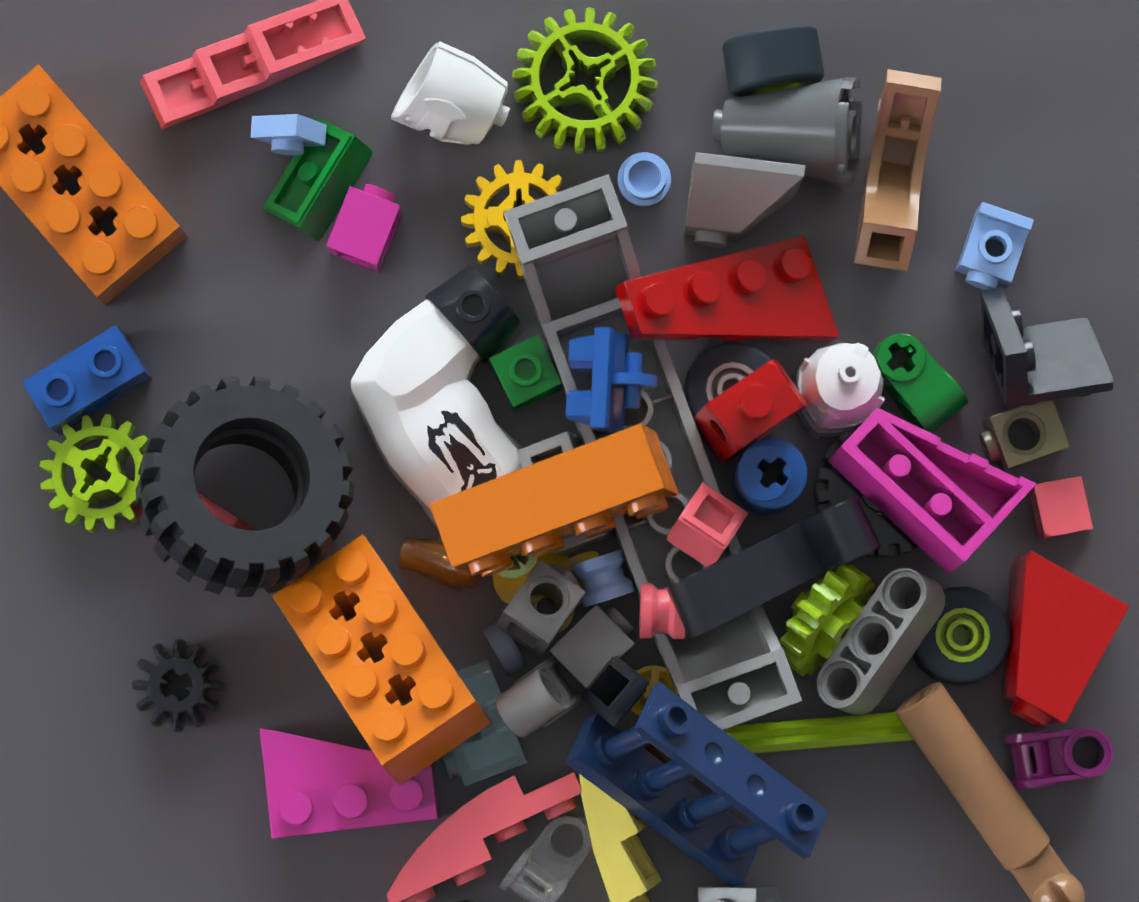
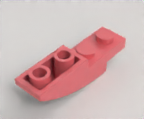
[386,772,581,902]

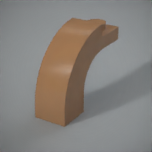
[854,69,942,272]

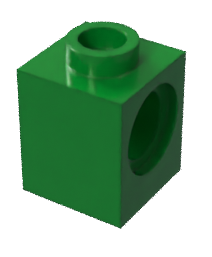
[489,335,562,414]

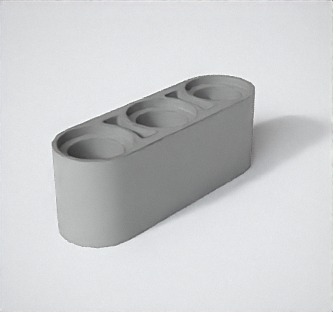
[816,568,945,715]

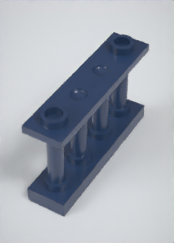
[565,682,828,887]

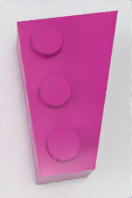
[828,408,1037,574]
[260,728,440,839]

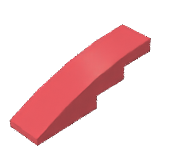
[140,0,366,130]

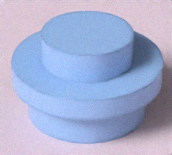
[617,152,671,207]

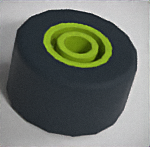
[722,25,824,97]
[912,586,1011,685]

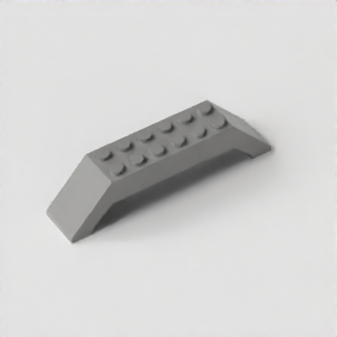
[504,174,802,730]

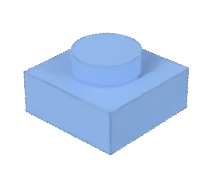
[250,114,327,155]

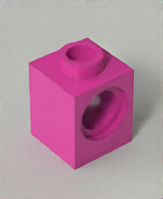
[326,184,403,274]

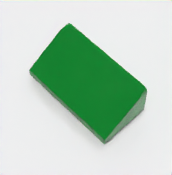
[262,118,373,241]

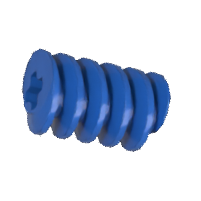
[732,438,807,515]

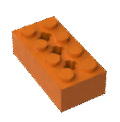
[0,64,187,306]
[429,423,679,577]
[272,534,491,786]

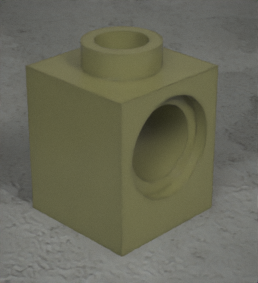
[979,400,1070,472]

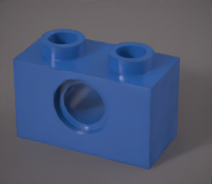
[22,325,152,435]

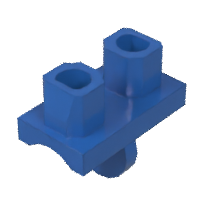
[565,327,658,434]

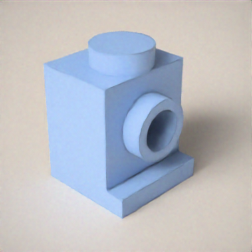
[955,202,1034,290]

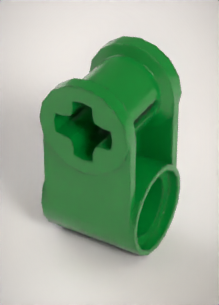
[871,333,969,433]

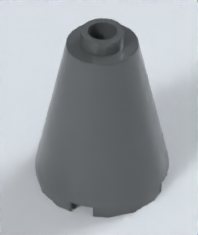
[712,77,862,186]

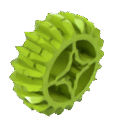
[512,7,658,154]

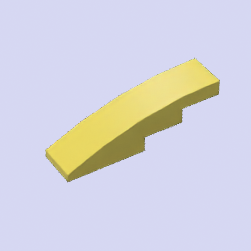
[579,774,662,902]

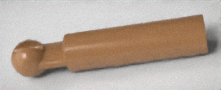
[896,682,1085,902]

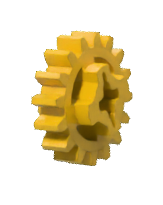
[461,160,562,280]

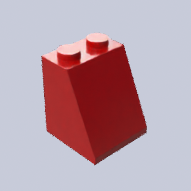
[1001,551,1129,728]

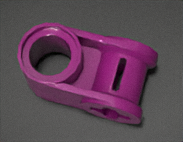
[1003,728,1114,790]

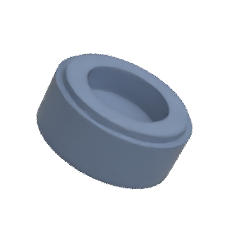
[482,621,526,677]

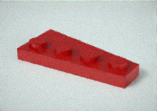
[615,235,840,342]

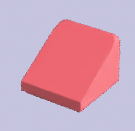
[1029,476,1093,540]
[667,482,749,567]

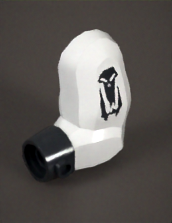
[350,265,523,528]

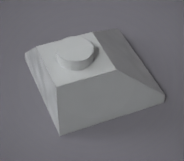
[684,152,805,247]

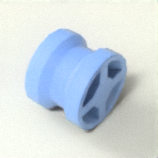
[570,549,635,608]

